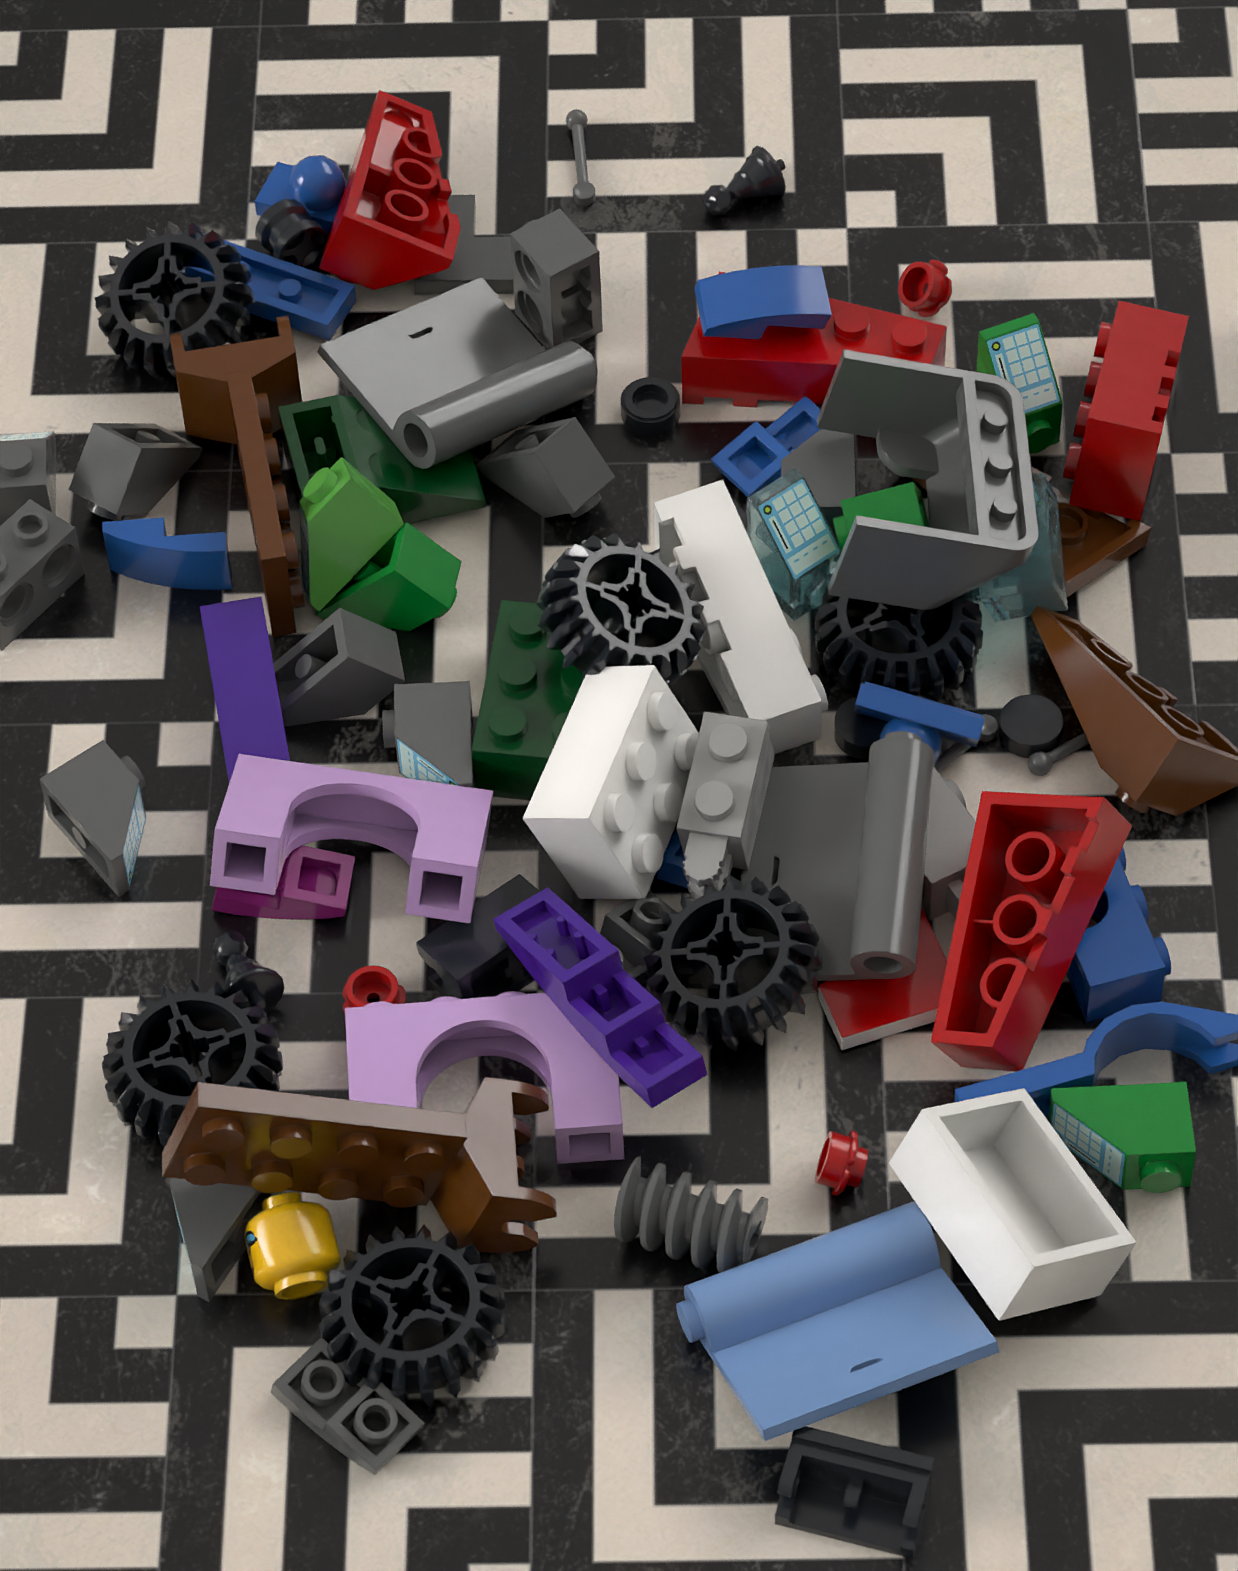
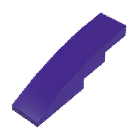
[200,596,290,783]
[493,887,707,1108]

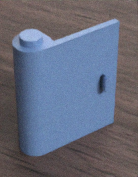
[676,1201,999,1441]

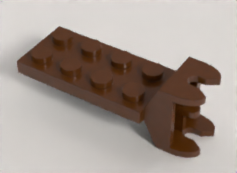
[169,316,305,637]
[162,1077,557,1253]

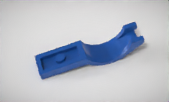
[954,1002,1238,1120]

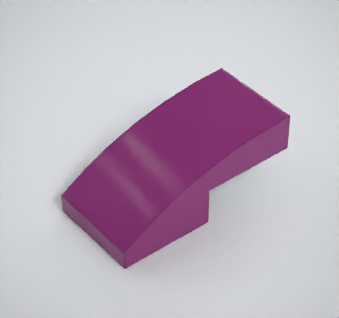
[212,845,355,920]

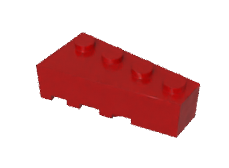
[681,271,947,408]
[1062,301,1189,521]
[931,791,1132,1072]

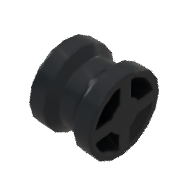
[255,199,328,269]

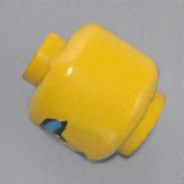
[244,1192,341,1300]

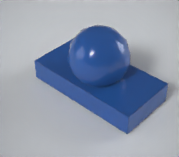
[254,155,347,234]
[854,681,985,765]

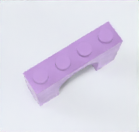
[210,754,493,923]
[345,991,624,1164]

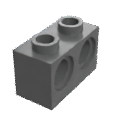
[510,208,603,349]
[0,499,85,651]

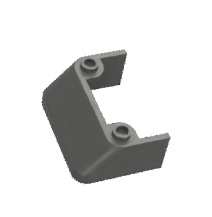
[817,349,1038,610]

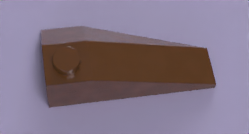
[1031,605,1238,816]

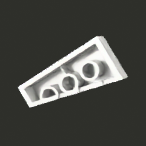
[654,480,828,754]

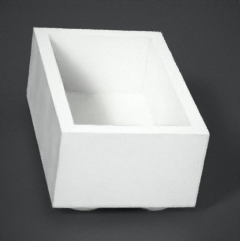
[523,665,699,899]
[889,1088,1137,1321]

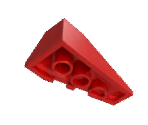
[320,90,461,290]

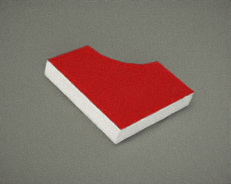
[818,906,947,1050]

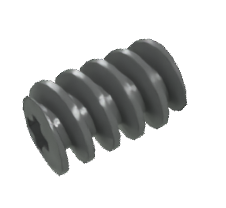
[614,1156,768,1273]

